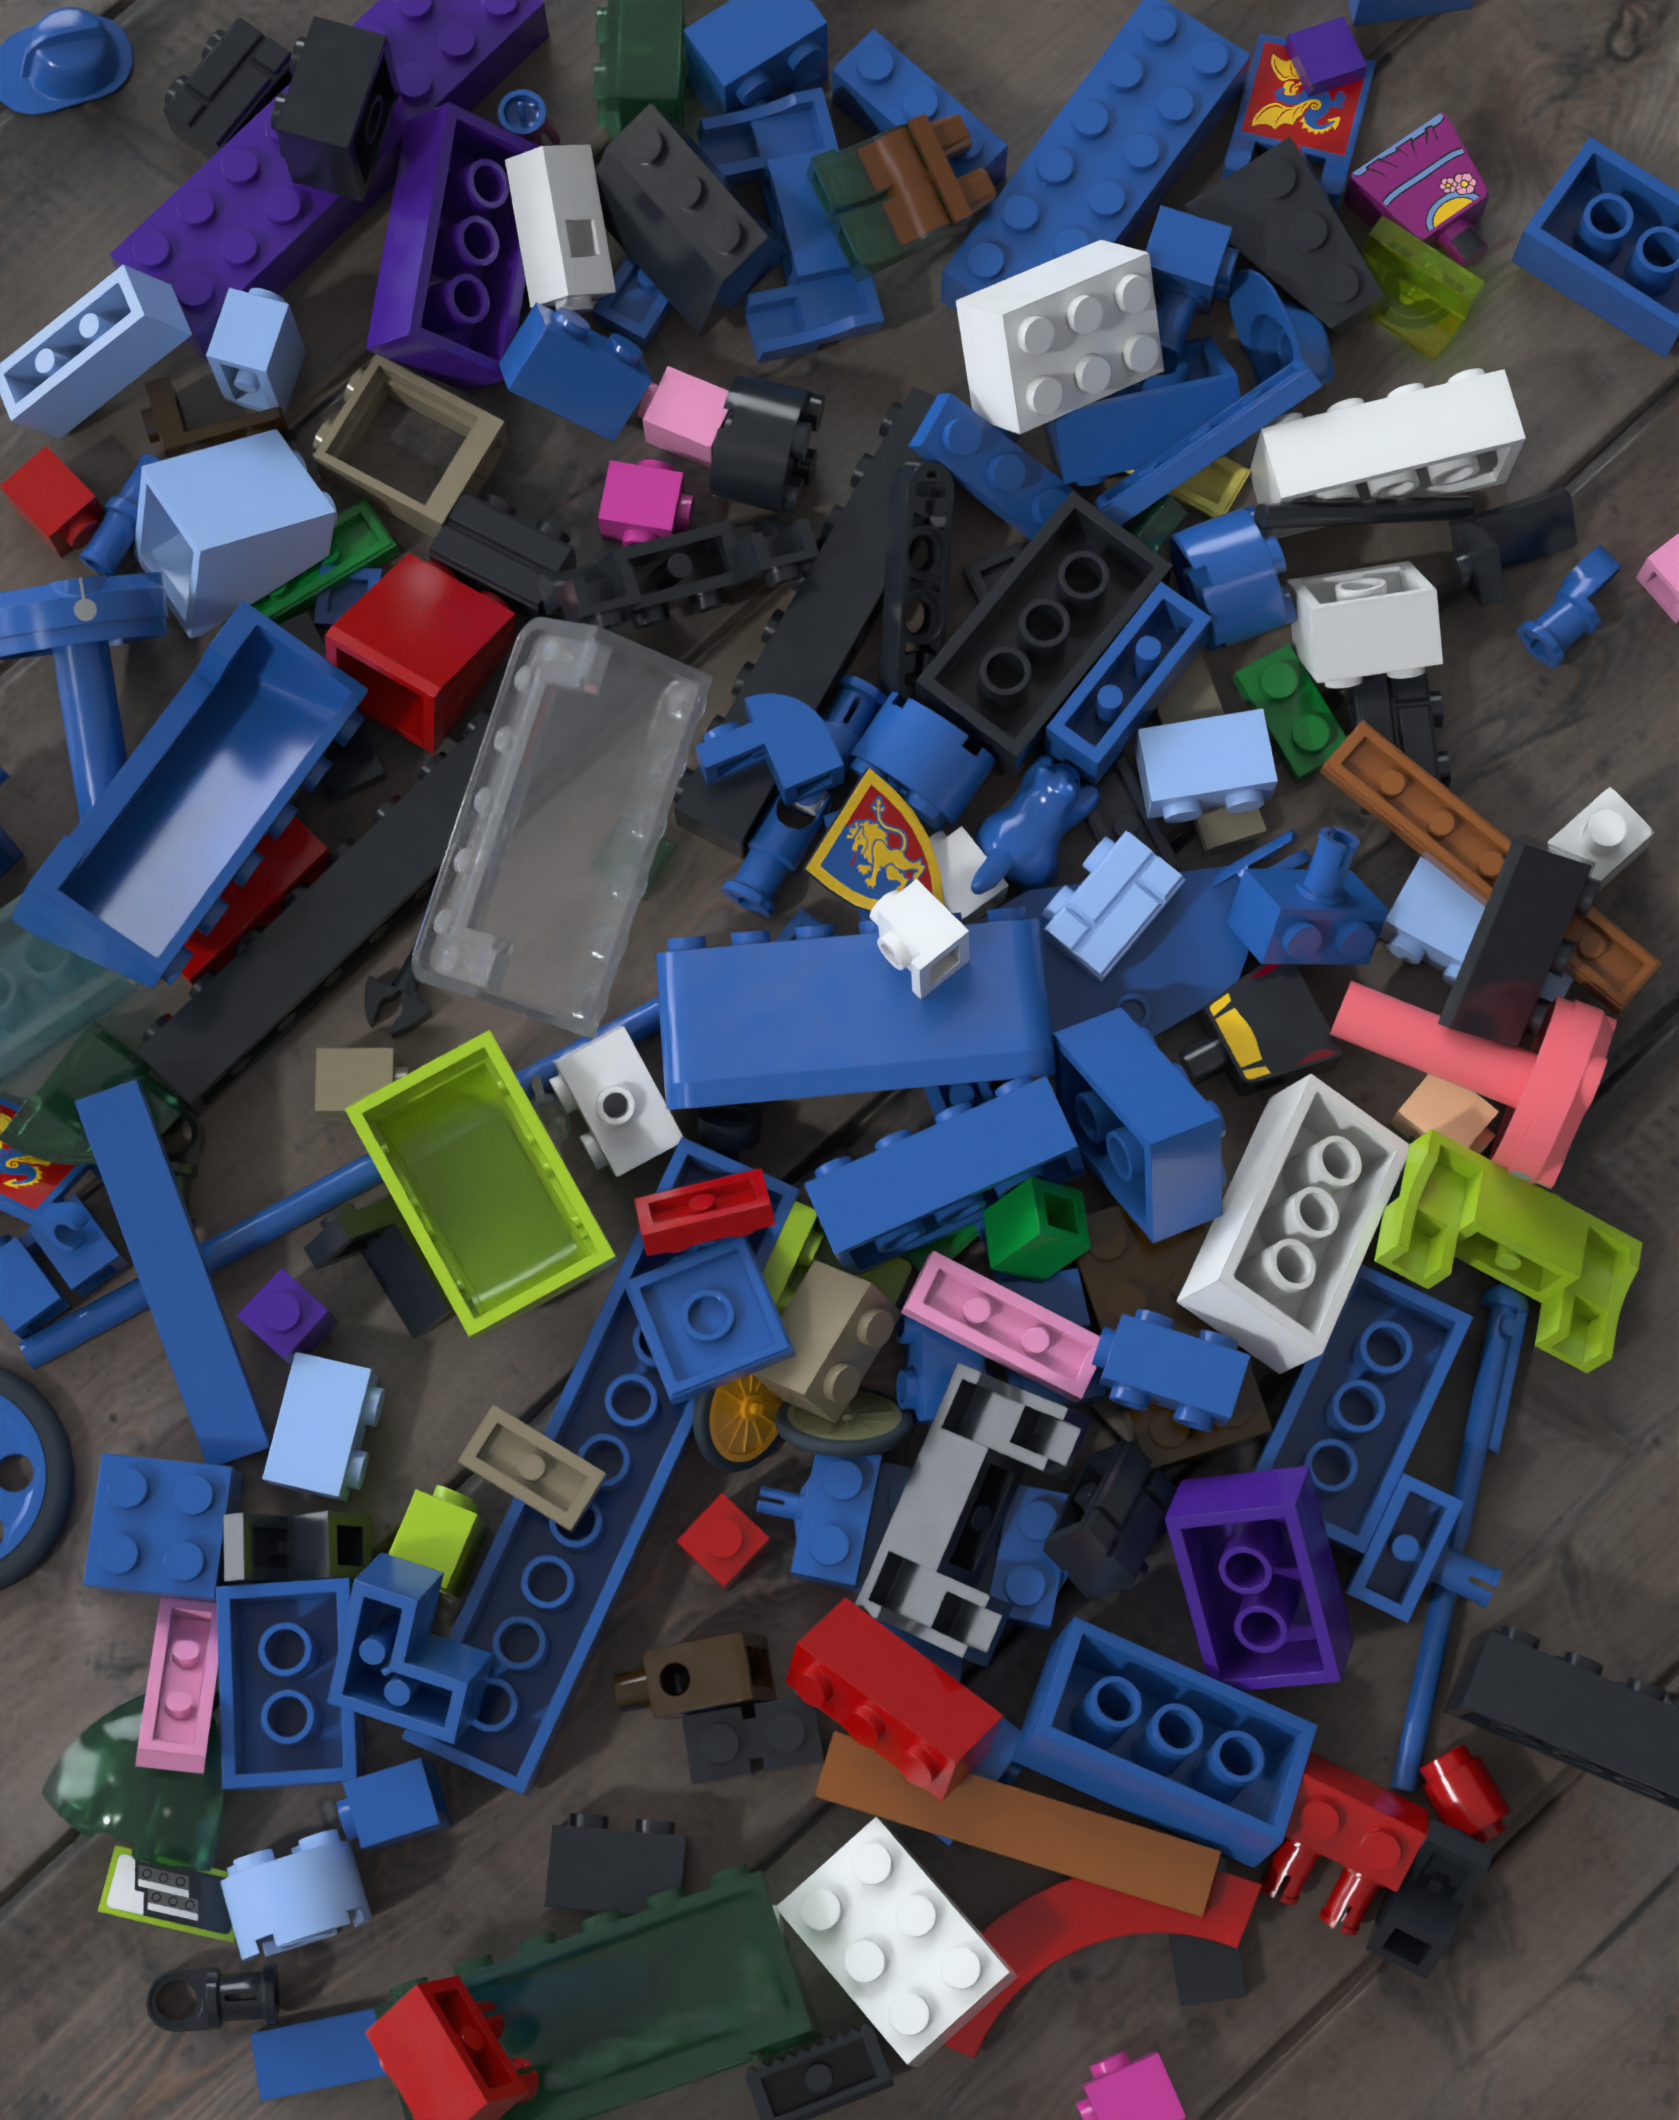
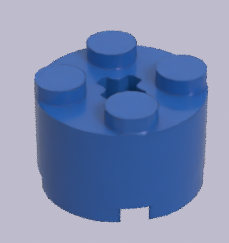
[1169,505,1297,651]
[849,692,997,833]

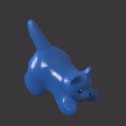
[971,754,1101,895]

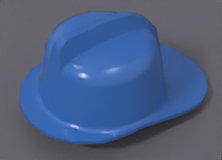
[0,7,133,116]
[1229,269,1335,414]

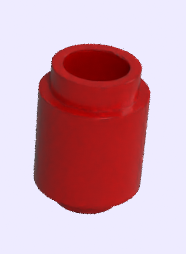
[1419,1743,1512,1843]

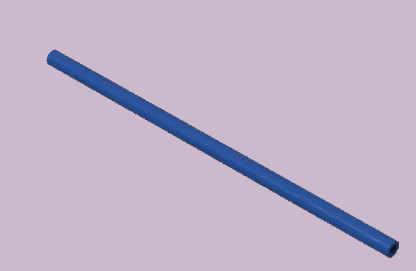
[18,996,661,1370]

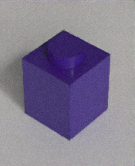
[236,1268,339,1366]

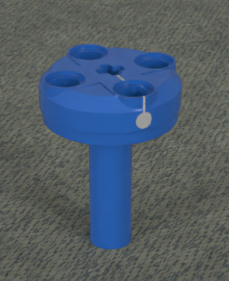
[0,572,169,822]

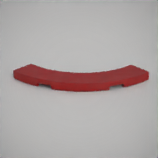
[944,1871,1263,2059]

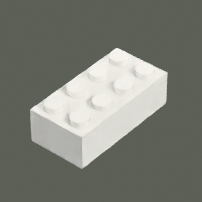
[1250,368,1526,539]
[1176,1074,1410,1374]

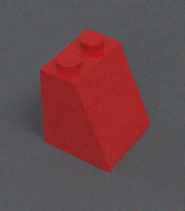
[325,553,515,755]

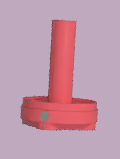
[1329,981,1617,1189]

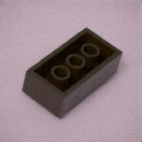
[1071,1205,1273,1472]

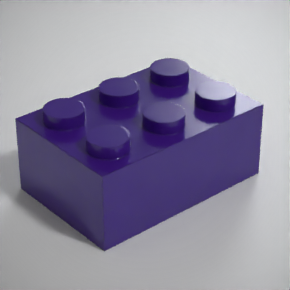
[1165,1466,1354,1691]

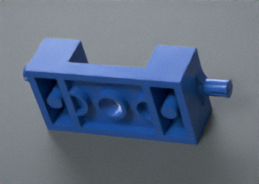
[756,1454,1070,1632]

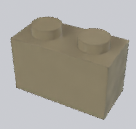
[752,1260,902,1423]

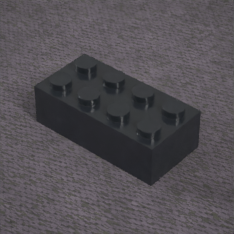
[915,490,1173,778]
[1443,1625,1679,1811]

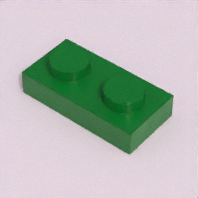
[1233,643,1347,784]

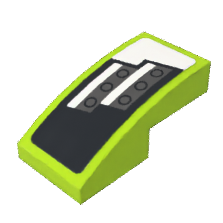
[98,1845,236,1943]

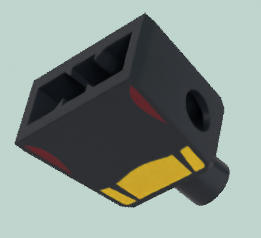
[1178,964,1344,1097]

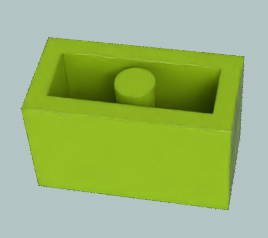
[388,1485,489,1599]

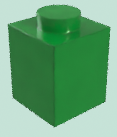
[983,1176,1091,1283]

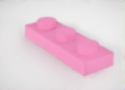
[901,1251,1100,1403]
[135,1596,218,1774]

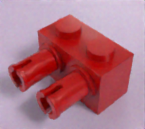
[1258,1751,1428,1936]
[365,1975,539,2120]

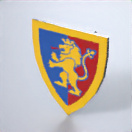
[802,768,945,912]

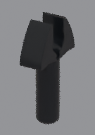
[364,923,447,1039]

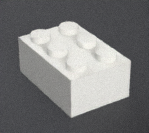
[956,240,1164,434]
[775,1817,1018,2068]

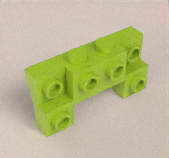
[1374,1129,1642,1373]

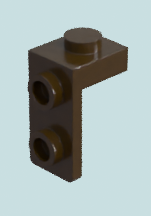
[140,376,291,459]

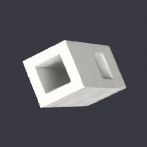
[505,144,616,314]

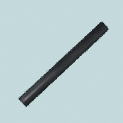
[1254,495,1474,529]

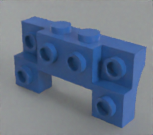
[696,87,885,364]

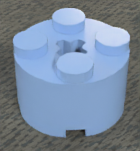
[220,1829,373,1962]

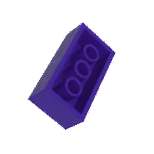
[366,102,541,392]

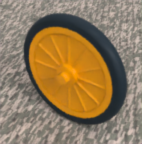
[693,1374,785,1472]

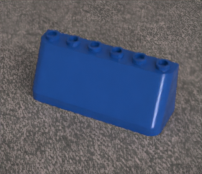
[10,600,369,989]
[655,906,1056,1109]

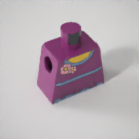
[1343,112,1489,270]

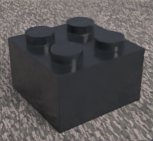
[271,16,400,202]

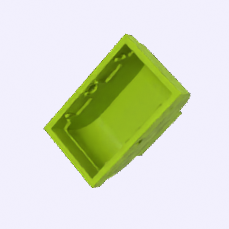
[344,1030,618,1342]

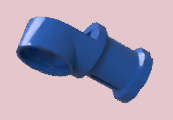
[1517,544,1622,669]

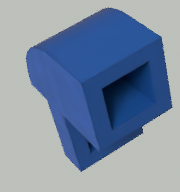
[695,693,844,806]

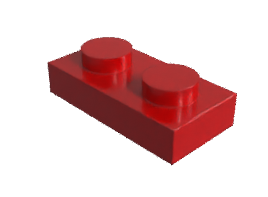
[634,1168,776,1256]

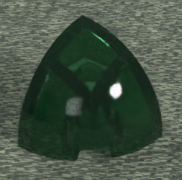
[0,1021,182,1165]
[42,1694,224,1871]

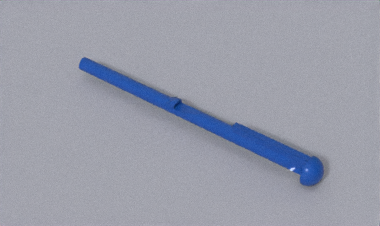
[1390,1283,1529,1793]

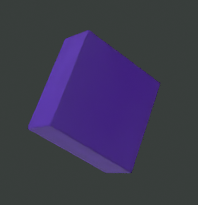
[1285,16,1367,97]

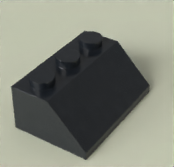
[596,103,790,337]
[1438,834,1602,1047]

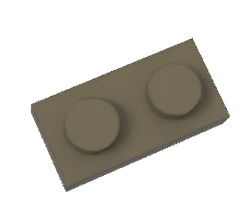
[458,1404,608,1533]

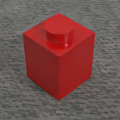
[0,446,106,558]
[677,1493,772,1593]

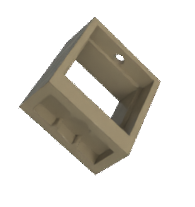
[312,354,510,538]

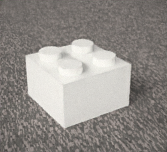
[1286,561,1443,688]

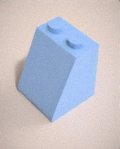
[133,429,338,639]

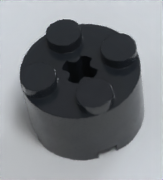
[710,375,825,515]

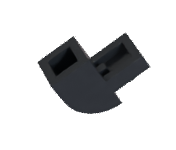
[223,1511,372,1584]
[1365,1819,1495,1979]

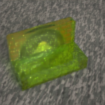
[1363,215,1485,360]

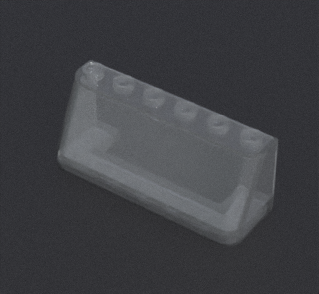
[412,617,713,1039]

